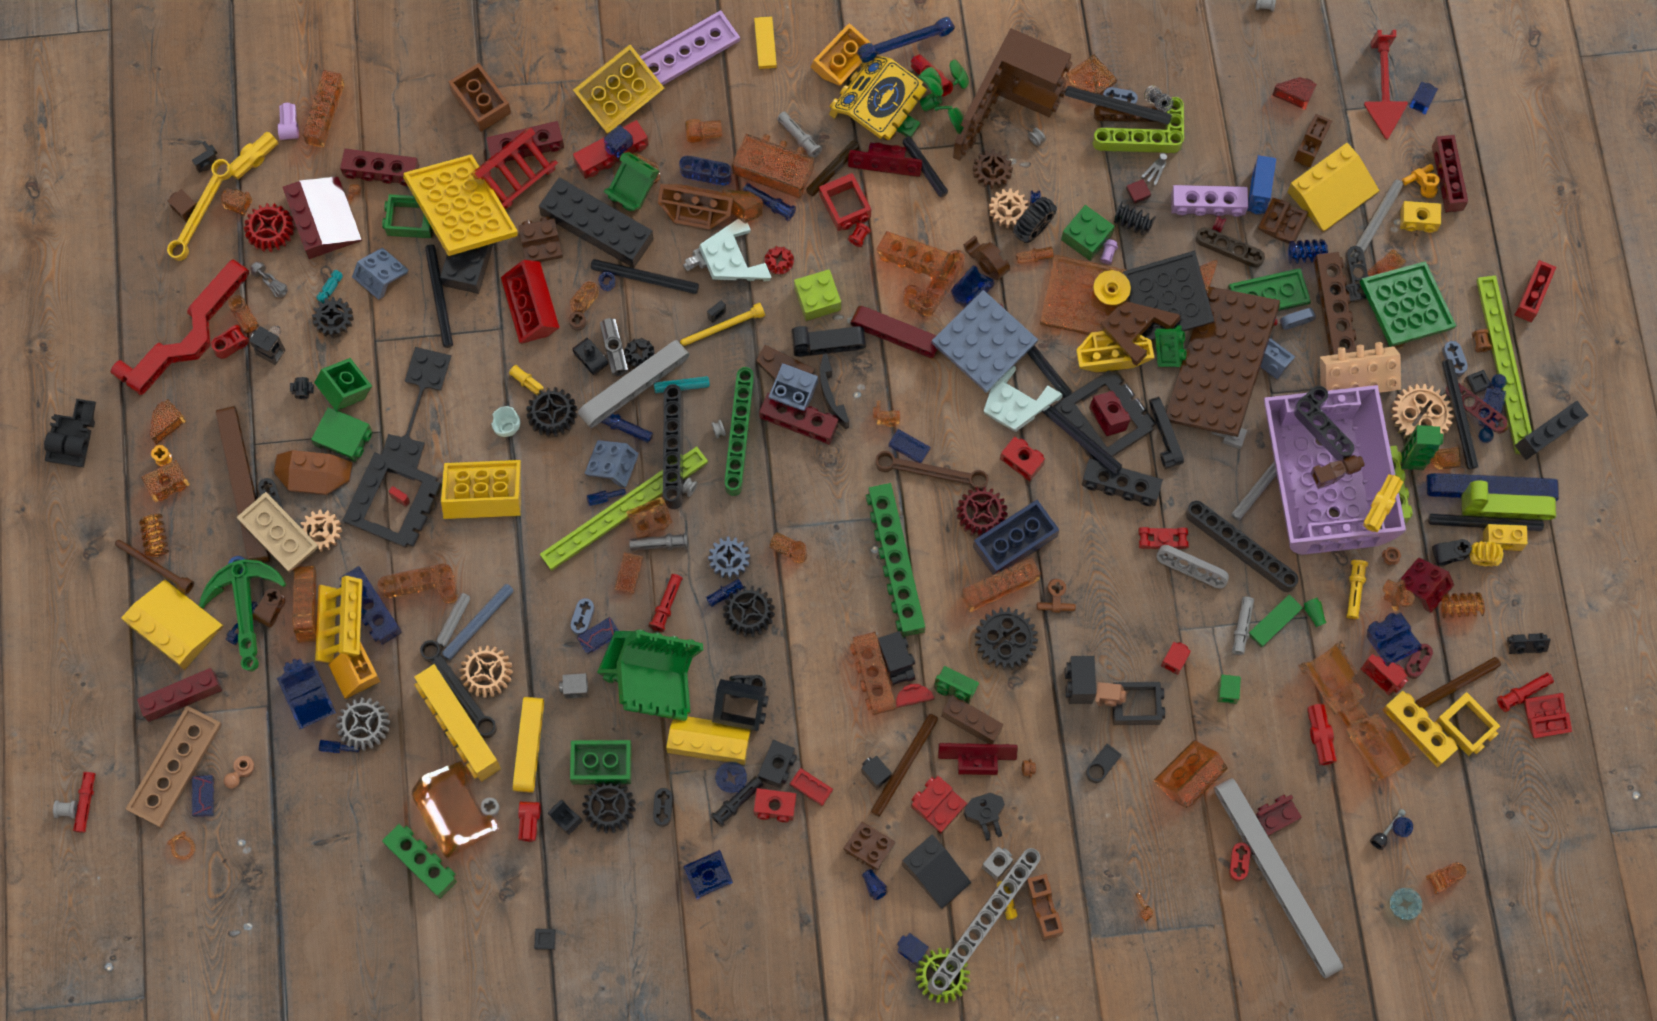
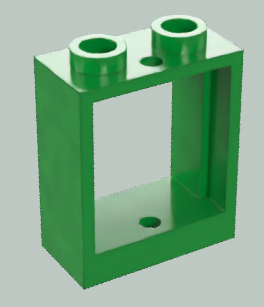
[382,194,433,238]
[597,631,634,684]

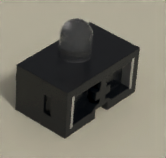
[249,325,286,365]

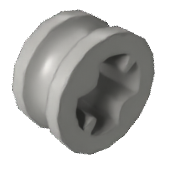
[1028,128,1046,146]
[711,420,726,439]
[683,478,698,497]
[481,798,500,817]

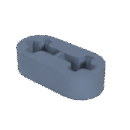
[1103,87,1138,104]
[1280,308,1316,330]
[1442,341,1468,377]
[571,598,595,636]

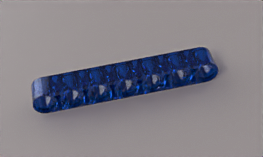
[1426,473,1559,501]

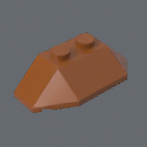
[658,184,734,230]
[274,450,353,495]

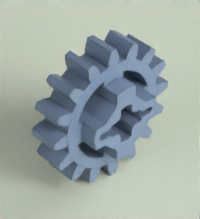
[708,537,750,579]

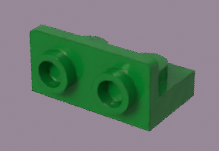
[1155,325,1187,367]

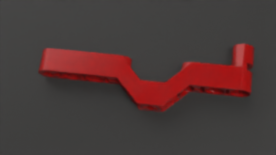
[110,259,249,395]

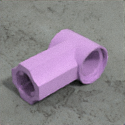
[278,103,299,140]

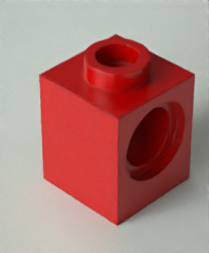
[1161,642,1191,675]

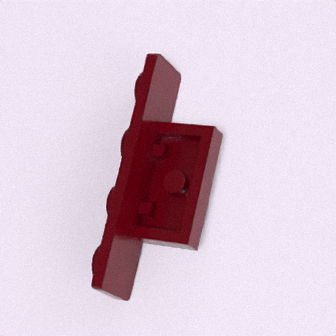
[848,142,922,177]
[938,743,1018,775]

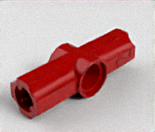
[910,54,953,97]
[1307,704,1337,766]

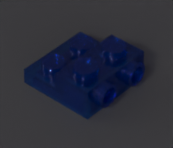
[1367,612,1422,666]

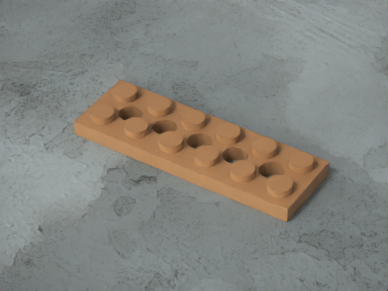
[126,705,222,828]

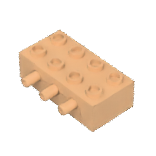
[1320,342,1401,393]

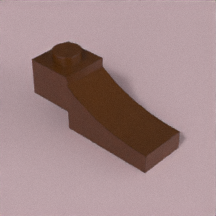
[1293,114,1332,168]

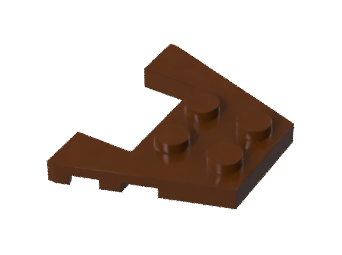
[1101,301,1180,366]

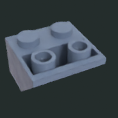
[769,363,818,411]

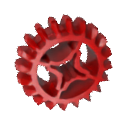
[244,203,295,252]

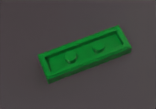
[1249,594,1303,648]

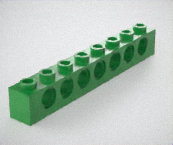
[865,483,926,637]

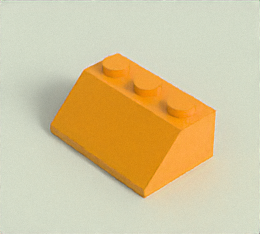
[810,23,876,86]

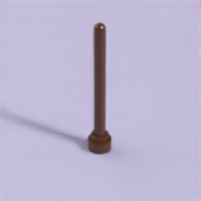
[115,540,194,595]

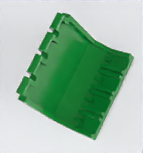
[617,630,703,721]

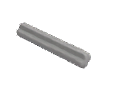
[436,593,470,647]

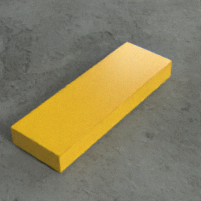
[754,17,777,69]

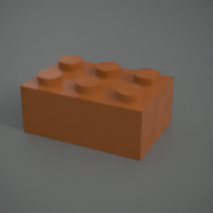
[448,63,511,132]

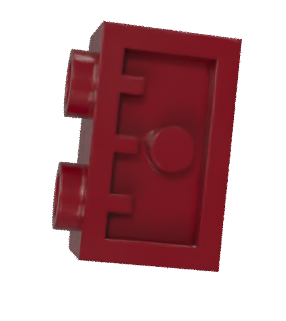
[1256,794,1302,836]

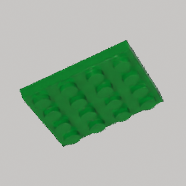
[1360,261,1456,347]

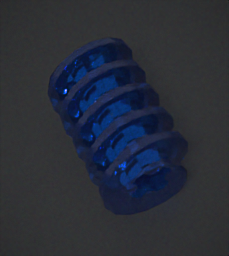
[1288,239,1329,264]

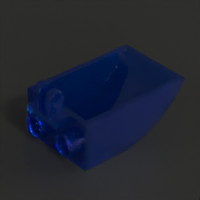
[277,658,336,729]

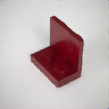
[1396,558,1454,613]

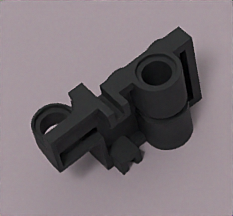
[44,398,96,468]

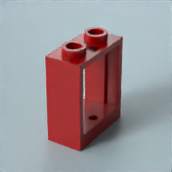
[819,173,872,231]

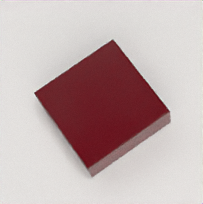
[1126,179,1151,203]

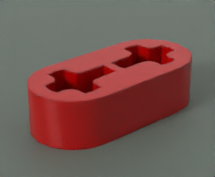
[1229,843,1251,881]

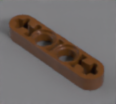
[1094,106,1165,122]

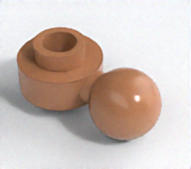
[224,756,254,789]

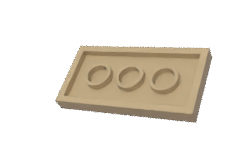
[237,492,319,573]

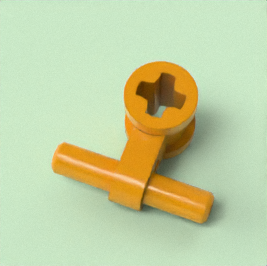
[1402,164,1440,198]

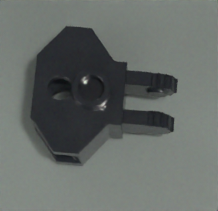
[964,793,1005,841]

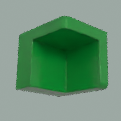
[1217,674,1241,704]

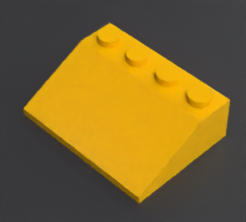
[573,44,664,134]
[1287,143,1380,232]
[441,460,521,519]
[121,580,223,670]

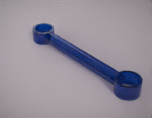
[857,17,955,63]

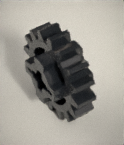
[312,297,354,338]

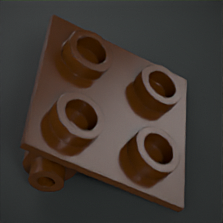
[843,822,896,871]

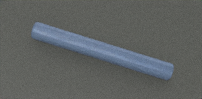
[442,584,514,660]

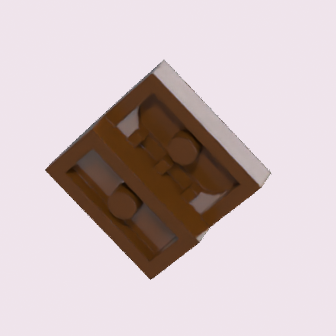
[1258,198,1308,245]

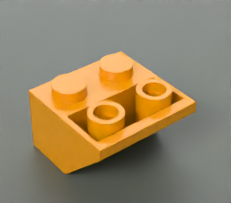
[329,642,381,699]

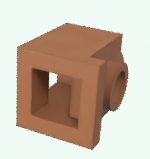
[1095,682,1127,707]

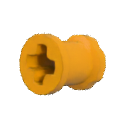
[151,445,172,467]

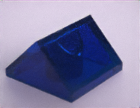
[683,850,733,899]

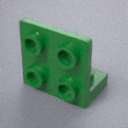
[934,666,979,704]

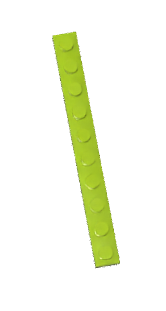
[1476,275,1532,454]
[540,447,708,571]

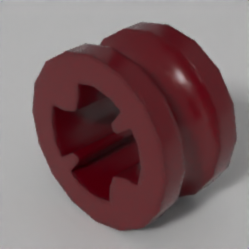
[1212,215,1227,233]

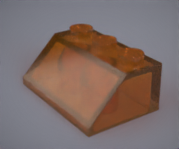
[1154,740,1228,809]

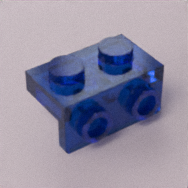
[951,265,995,307]

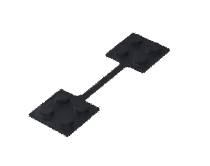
[382,347,452,475]

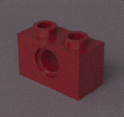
[1089,391,1131,437]

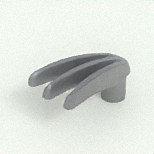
[1141,153,1167,186]

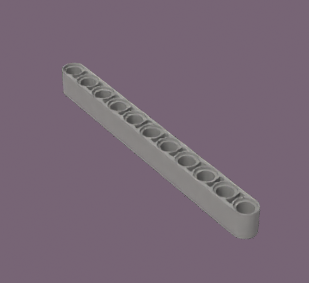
[1214,778,1343,979]

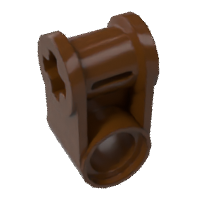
[252,588,285,628]

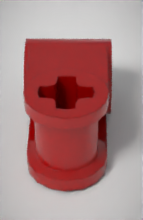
[211,325,249,359]

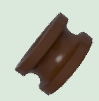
[569,312,586,330]

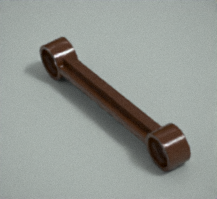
[876,451,988,491]

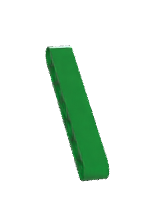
[725,367,754,496]

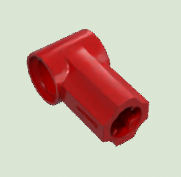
[518,801,541,842]

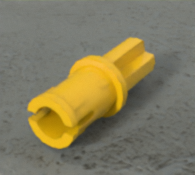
[509,365,544,395]

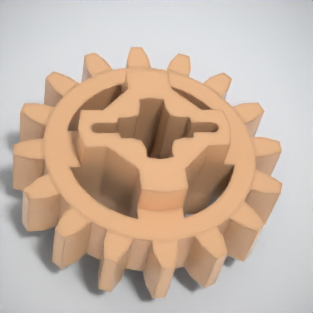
[989,188,1028,228]
[300,510,342,552]

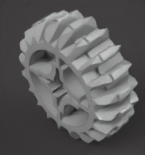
[336,697,390,751]

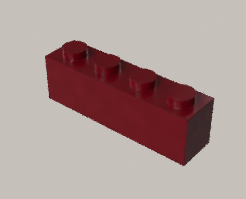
[137,668,223,722]

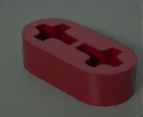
[1404,644,1433,679]

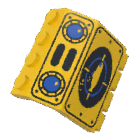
[829,54,927,140]

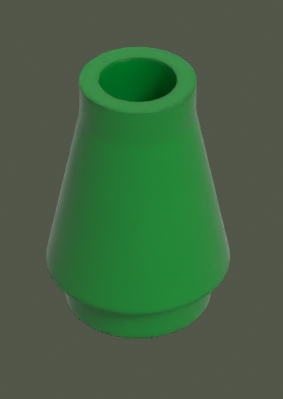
[1303,597,1327,627]

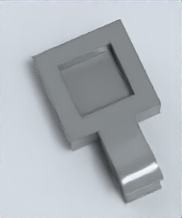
[683,248,707,271]
[1211,428,1247,449]

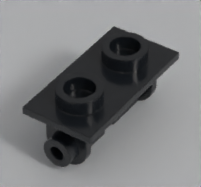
[1507,633,1551,654]

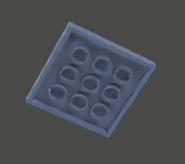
[931,290,1038,393]

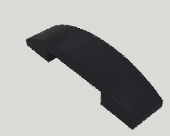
[820,354,849,429]

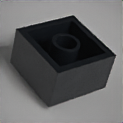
[1064,656,1096,704]

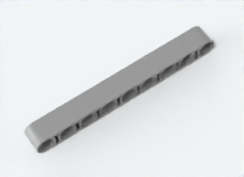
[928,848,1040,995]

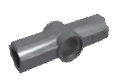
[600,318,628,376]

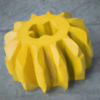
[1469,541,1503,567]

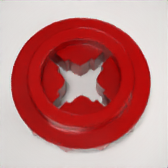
[764,246,794,274]

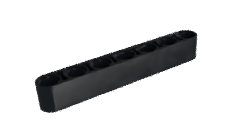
[663,384,684,509]
[1186,500,1299,592]

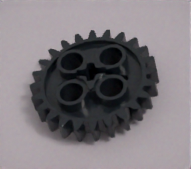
[975,607,1038,670]

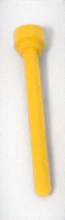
[680,302,766,346]

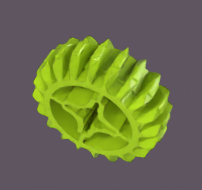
[916,948,970,1003]

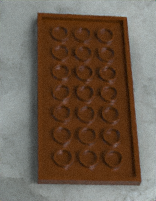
[1166,286,1281,437]

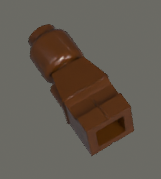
[1311,455,1365,489]

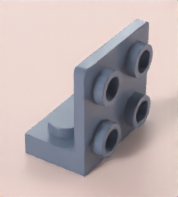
[352,248,408,300]
[585,440,639,488]

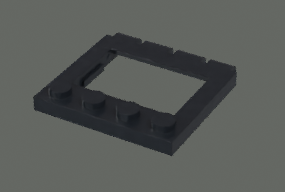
[1053,370,1156,461]
[342,452,442,548]

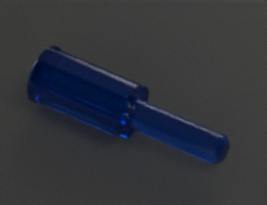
[586,488,626,506]
[319,740,360,753]

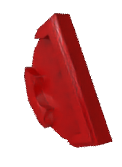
[896,684,935,708]

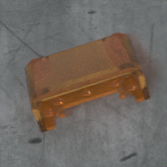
[412,761,498,858]

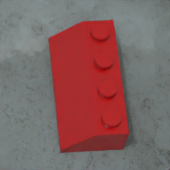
[501,260,560,344]

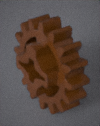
[973,149,1013,189]

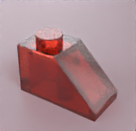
[1272,77,1317,110]

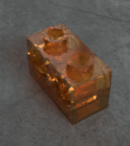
[626,497,673,538]

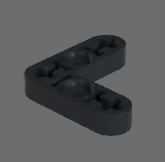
[1316,246,1368,305]

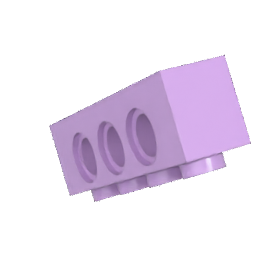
[1171,185,1248,217]

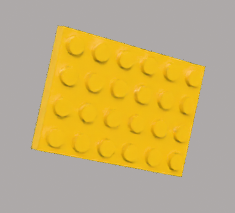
[403,154,518,256]

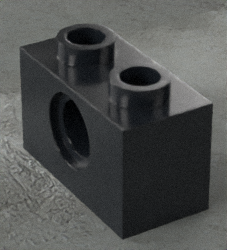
[758,740,797,788]

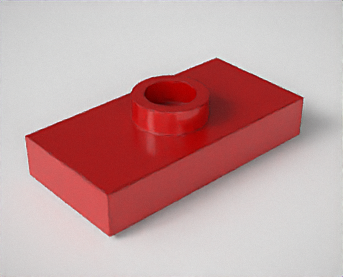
[789,768,833,807]

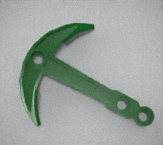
[199,559,286,672]

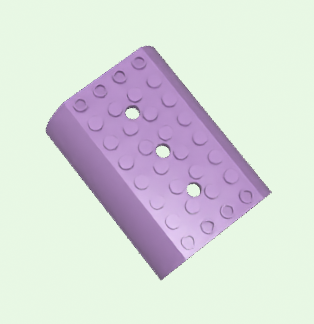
[1264,385,1406,555]

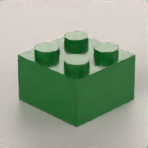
[1061,205,1115,261]
[314,358,372,411]

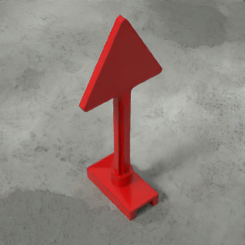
[1364,30,1408,140]

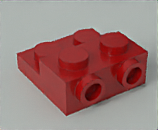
[1360,654,1409,696]
[911,776,967,834]

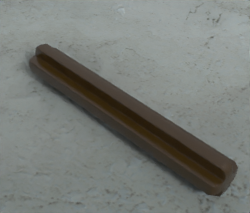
[806,140,860,196]

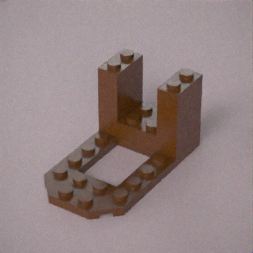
[953,28,1072,161]

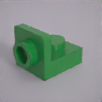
[892,111,921,138]

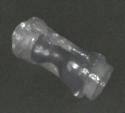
[1144,85,1173,112]

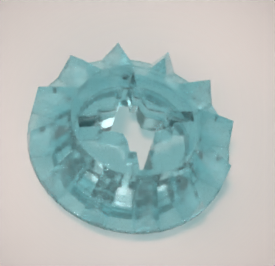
[1390,888,1422,920]

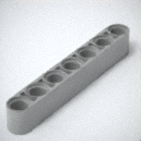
[578,340,690,428]

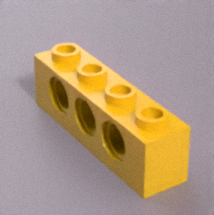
[1383,691,1459,768]

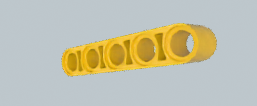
[513,697,544,793]

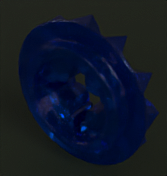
[715,762,747,794]

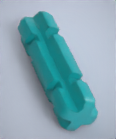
[316,270,343,304]

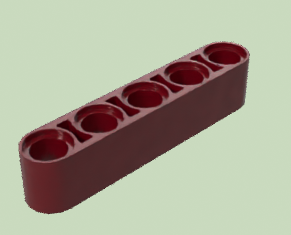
[850,306,938,358]

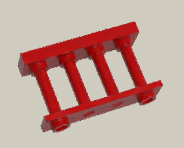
[471,128,558,209]

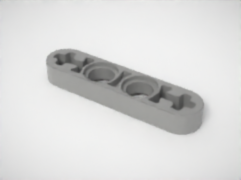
[1156,545,1229,588]

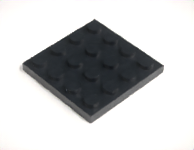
[1123,250,1215,341]

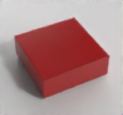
[388,486,410,507]

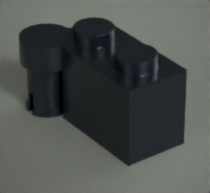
[878,631,916,686]

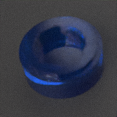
[1392,817,1413,837]

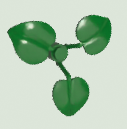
[918,59,969,135]

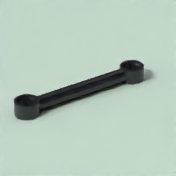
[420,640,497,738]

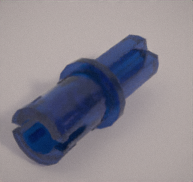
[706,579,743,608]

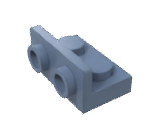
[1261,338,1295,379]

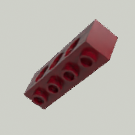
[486,121,564,164]
[1432,135,1468,213]
[340,148,420,186]
[759,393,838,445]

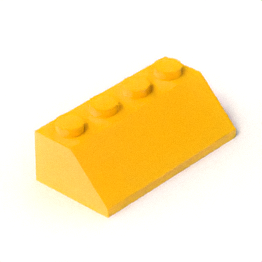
[666,717,751,765]

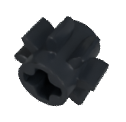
[290,377,314,399]

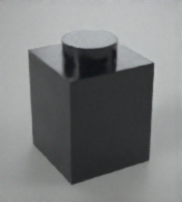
[861,755,892,790]

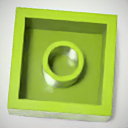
[794,269,841,321]

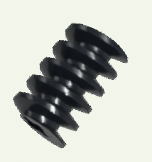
[1114,201,1156,236]

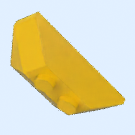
[1076,331,1154,373]

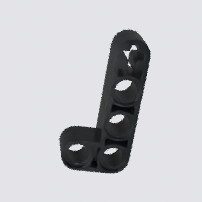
[791,326,866,357]
[1294,386,1355,461]

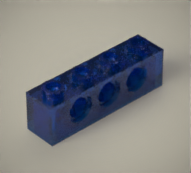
[339,566,402,645]

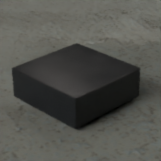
[707,300,726,322]
[1465,370,1492,394]
[534,929,556,950]

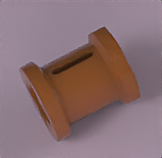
[1472,329,1492,353]

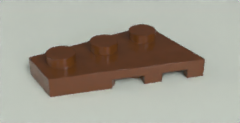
[756,345,815,380]

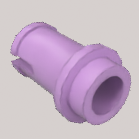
[1100,239,1118,265]

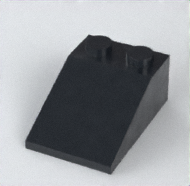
[902,834,971,909]

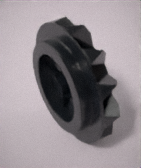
[624,338,655,367]

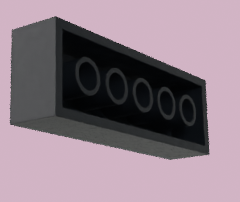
[539,177,654,268]

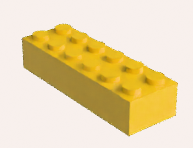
[414,664,501,782]

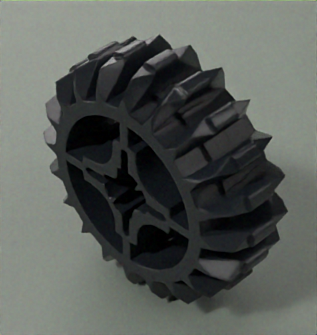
[1013,197,1057,243]
[526,387,578,438]
[723,585,775,637]
[582,781,636,834]

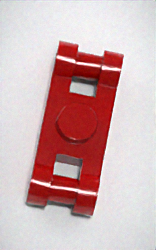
[1138,527,1189,549]

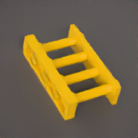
[315,576,362,664]

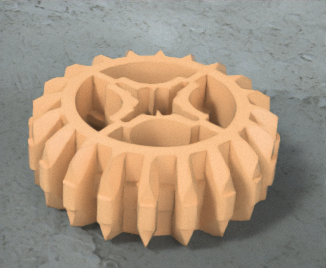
[460,645,513,698]

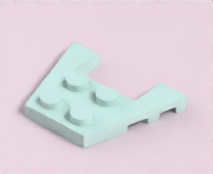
[699,216,771,281]
[984,366,1062,432]

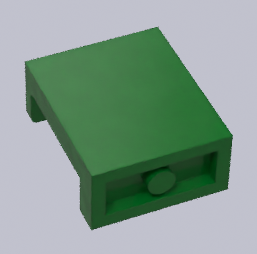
[604,152,660,211]
[311,407,372,462]

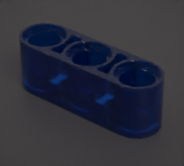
[679,156,732,185]

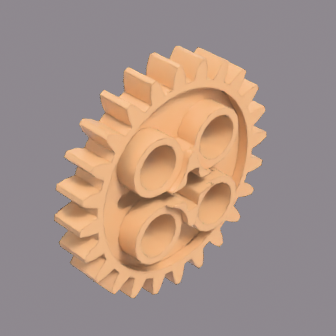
[1391,384,1454,438]

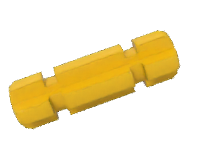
[997,881,1018,920]

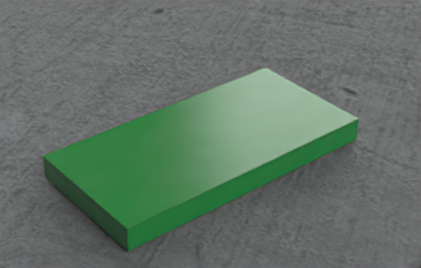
[1228,268,1311,311]

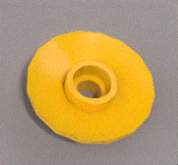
[1093,270,1131,306]

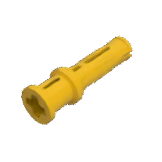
[1346,560,1368,619]

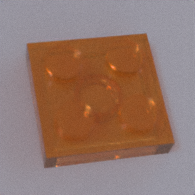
[1066,54,1117,103]

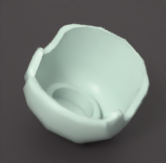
[491,406,520,437]

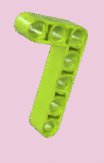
[1092,97,1184,153]
[1461,481,1556,520]

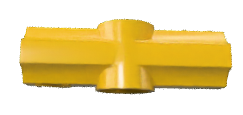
[226,132,279,180]
[1363,474,1403,533]

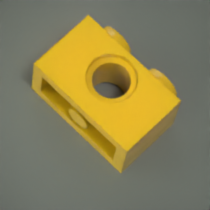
[1400,201,1441,233]
[1483,524,1528,551]

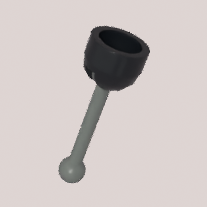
[1370,809,1406,850]

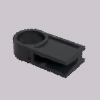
[1086,743,1122,783]

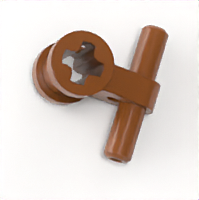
[1036,578,1076,613]

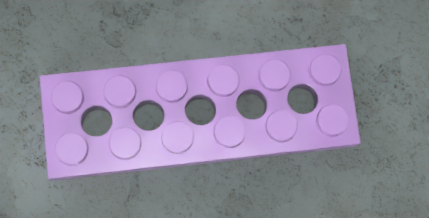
[640,10,740,85]

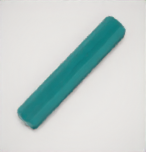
[654,376,710,393]

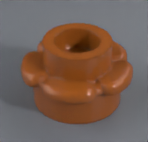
[1382,547,1401,565]
[1022,759,1036,778]

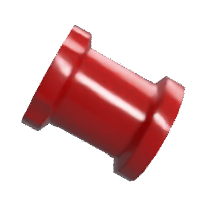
[848,223,871,247]

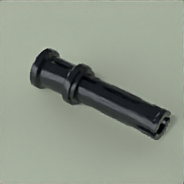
[710,776,764,827]

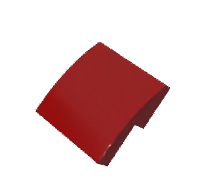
[1523,693,1572,738]

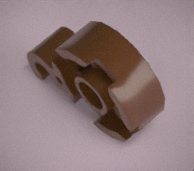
[963,236,1010,280]

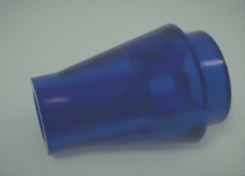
[862,869,888,900]

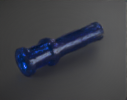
[742,183,796,221]
[601,414,653,443]

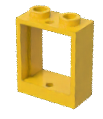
[1435,692,1500,756]

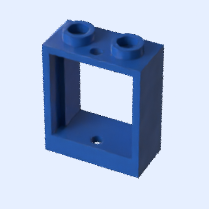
[1247,155,1276,214]

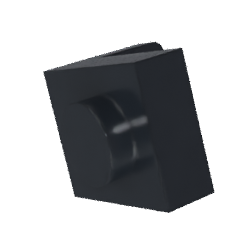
[192,141,218,173]
[548,800,583,835]

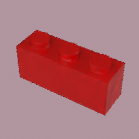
[1514,260,1556,323]

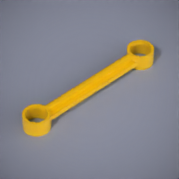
[167,159,233,261]

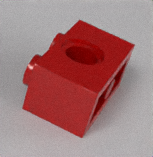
[1000,437,1045,481]
[754,788,796,823]

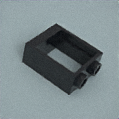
[712,679,769,731]
[1112,682,1165,725]

